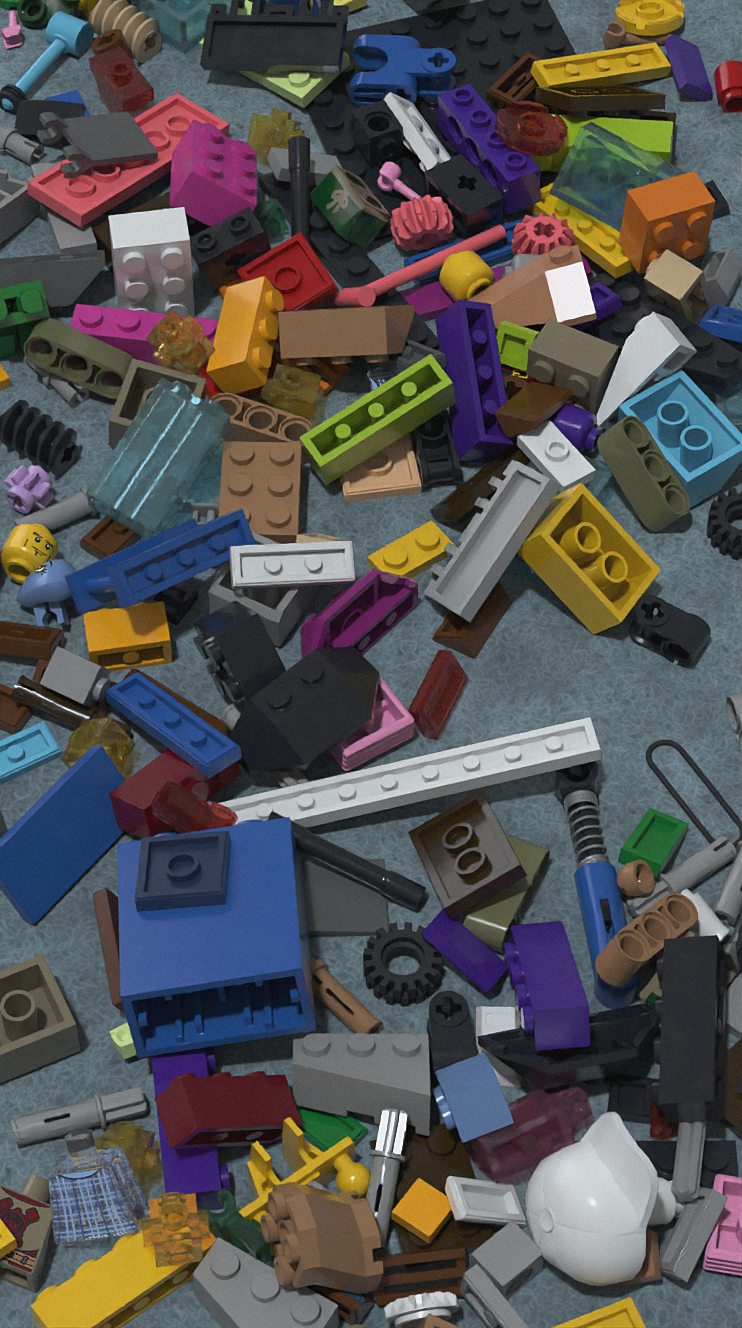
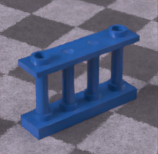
[65,509,256,614]

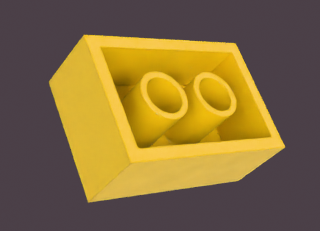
[517,482,661,635]

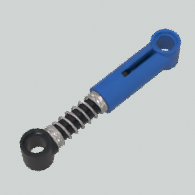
[554,761,640,1009]

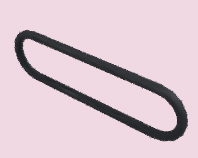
[646,739,742,848]

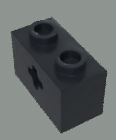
[424,154,505,240]
[190,207,271,293]

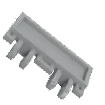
[423,460,561,622]

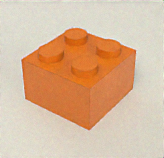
[618,171,716,274]

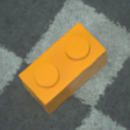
[83,601,172,672]

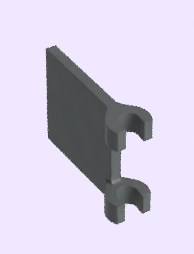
[37,111,158,178]
[299,857,389,936]

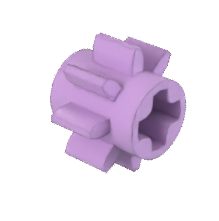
[4,465,54,514]

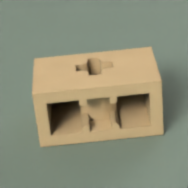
[644,249,714,325]

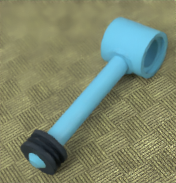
[0,11,94,115]

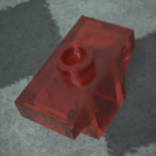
[89,46,155,115]

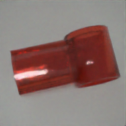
[151,781,238,834]

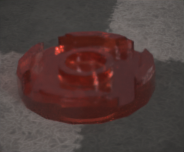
[495,101,568,156]

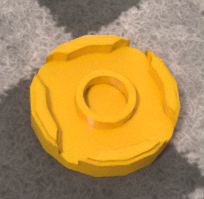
[615,0,684,36]

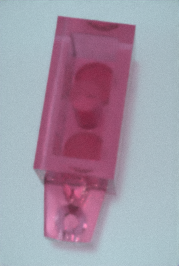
[466,1086,592,1184]

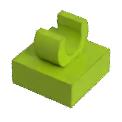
[496,320,540,371]

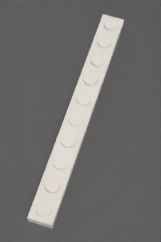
[180,717,601,834]

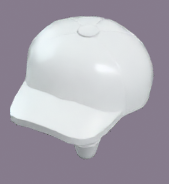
[525,1112,700,1286]

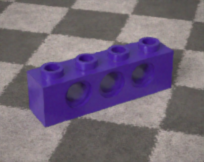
[438,84,541,215]

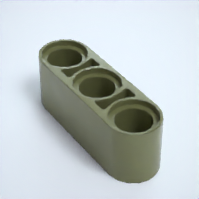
[24,318,133,399]
[597,416,691,532]
[463,835,550,953]

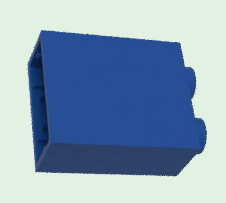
[117,817,316,1058]

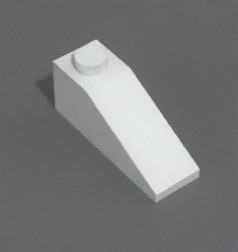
[596,312,697,429]

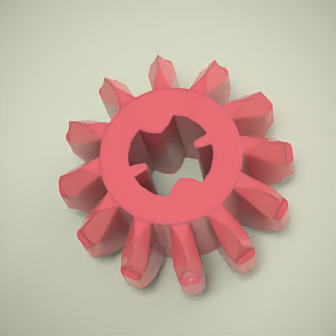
[390,195,454,253]
[511,211,575,256]

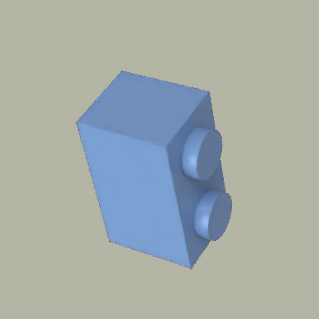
[432,1052,514,1143]

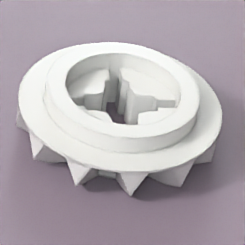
[384,1291,460,1328]

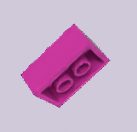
[170,119,257,227]

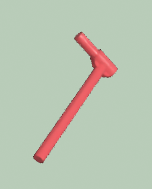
[323,225,506,308]

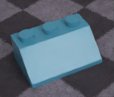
[618,369,742,508]

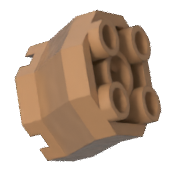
[260,1182,384,1294]

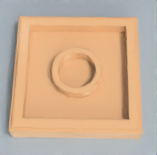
[339,432,422,503]

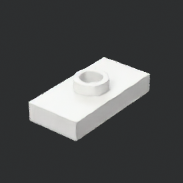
[517,420,596,493]

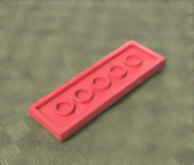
[27,93,230,227]

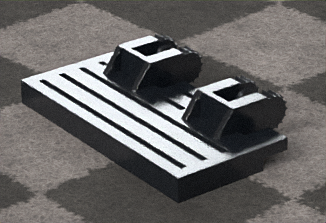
[200,0,349,73]

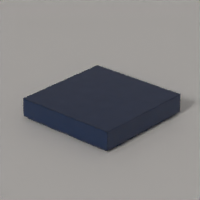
[135,831,231,912]

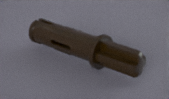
[11,675,131,748]

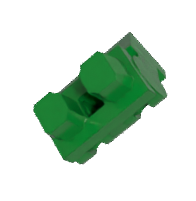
[0,279,50,359]

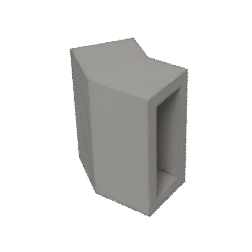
[703,248,742,307]

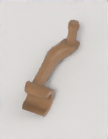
[603,21,673,49]

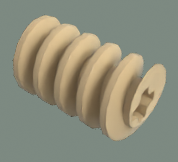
[88,0,163,63]

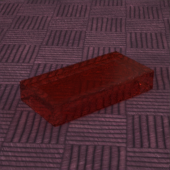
[408,650,468,739]

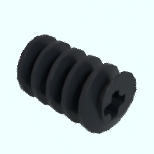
[0,400,79,476]

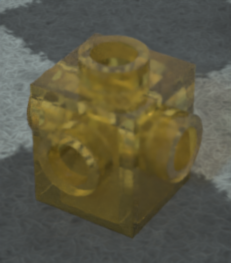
[247,109,305,160]
[145,310,216,375]
[260,363,322,421]
[60,717,136,774]
[91,1121,160,1192]
[141,1192,210,1268]

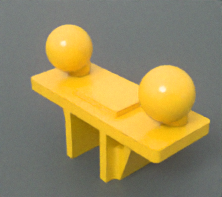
[238,1117,371,1256]

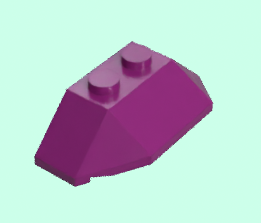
[300,569,418,659]

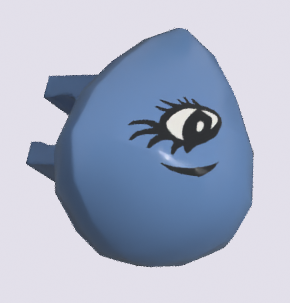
[16,559,76,627]

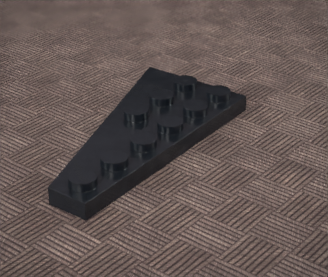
[542,271,742,390]

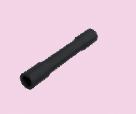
[288,136,312,248]
[267,811,427,910]

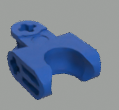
[348,34,456,107]

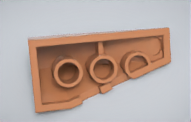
[467,245,597,331]

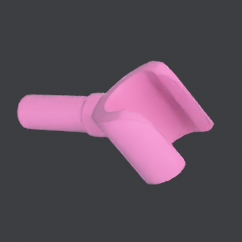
[0,11,23,49]
[377,162,422,201]

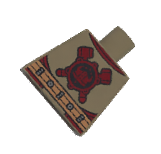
[0,1175,59,1293]

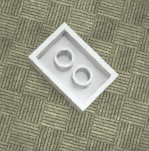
[108,207,195,317]

